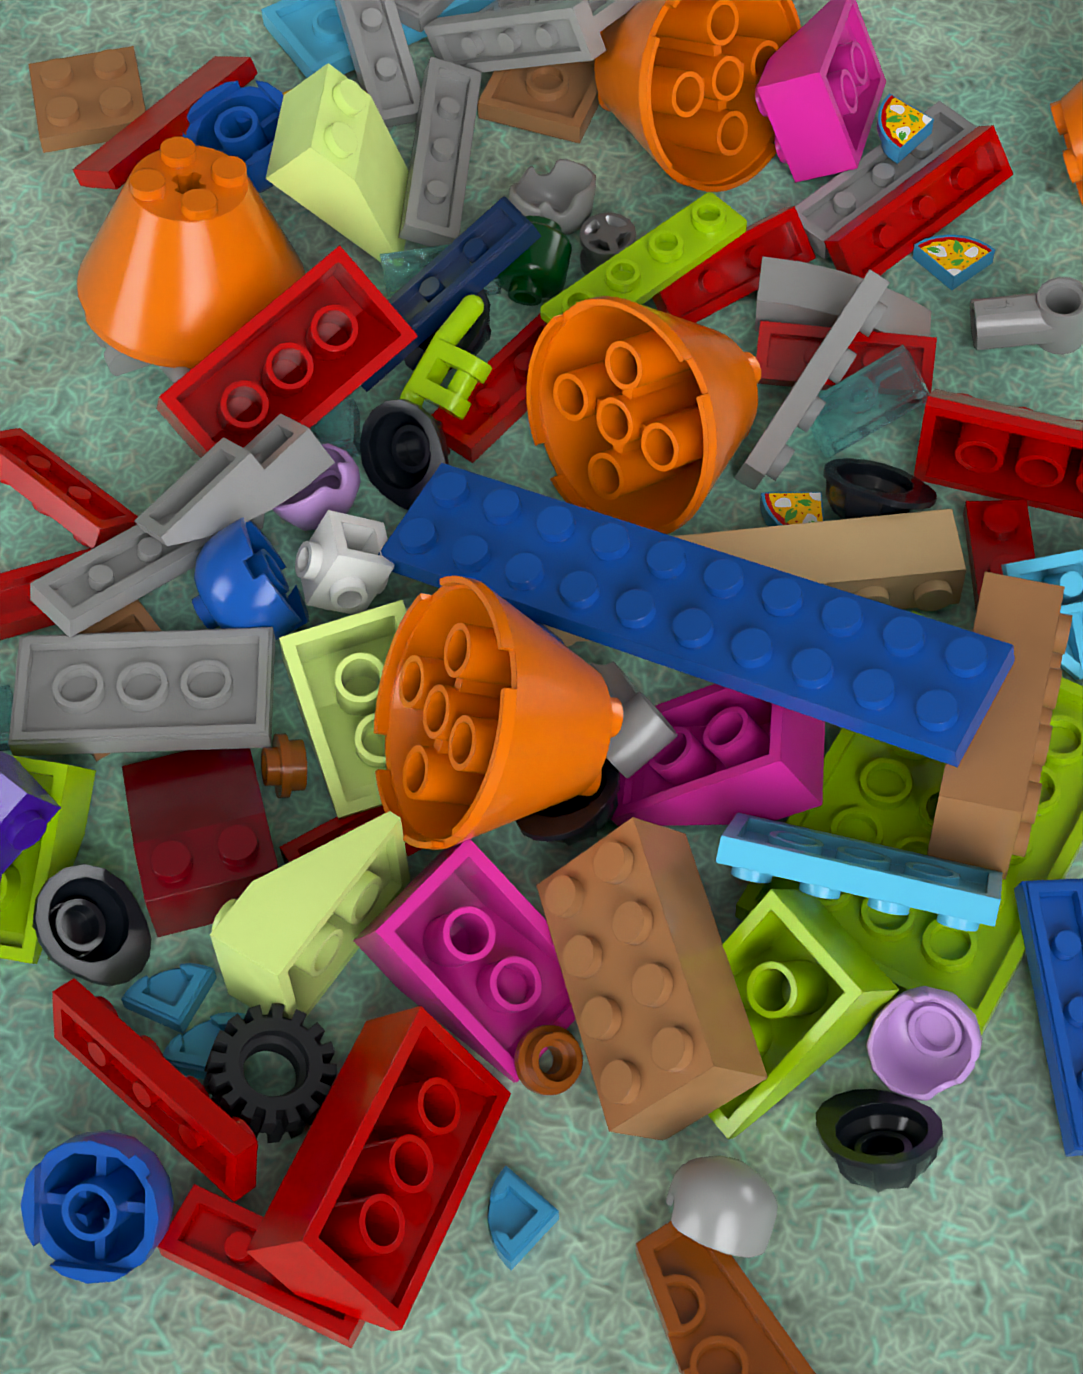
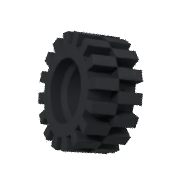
[203,1004,337,1143]

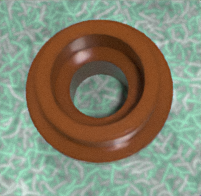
[261,733,307,798]
[514,1025,583,1095]

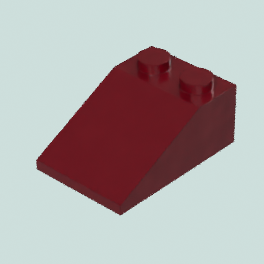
[122,748,279,938]

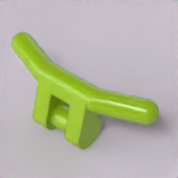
[399,294,493,420]

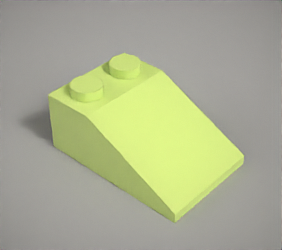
[265,63,409,271]
[279,600,406,820]
[210,811,411,1019]

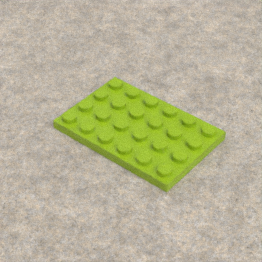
[735,611,1083,1035]

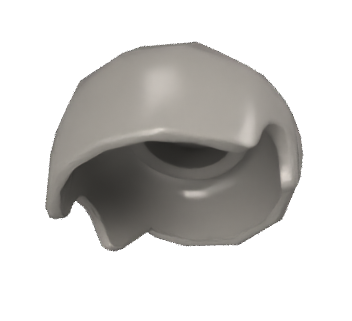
[509,159,596,235]
[666,1155,778,1258]

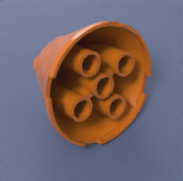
[594,0,801,192]
[77,137,306,369]
[526,296,761,534]
[374,576,623,850]

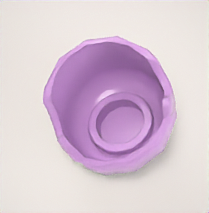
[272,443,361,531]
[866,986,983,1101]

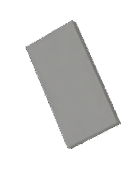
[8,627,275,756]

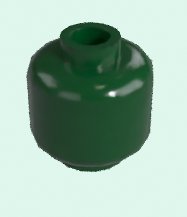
[495,215,572,306]

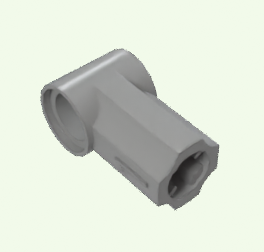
[970,277,1083,355]
[590,661,678,778]

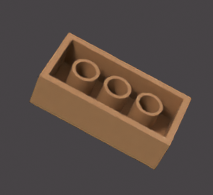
[927,571,1073,880]
[536,817,768,1141]

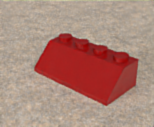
[156,245,418,458]
[914,389,1083,519]
[246,1006,511,1331]

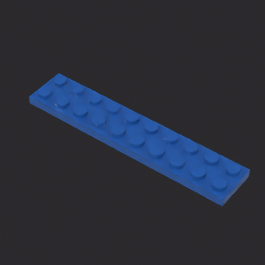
[378,463,1015,768]

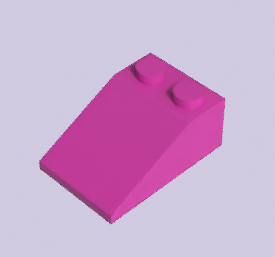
[755,0,886,183]
[611,683,825,826]
[353,839,576,1083]

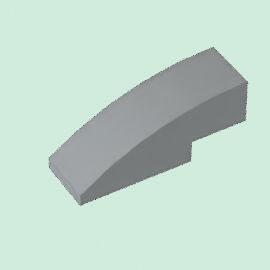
[755,257,932,337]
[134,413,335,546]

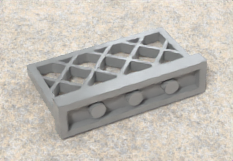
[423,0,641,72]

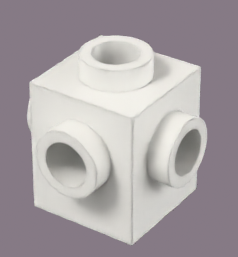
[295,510,394,615]

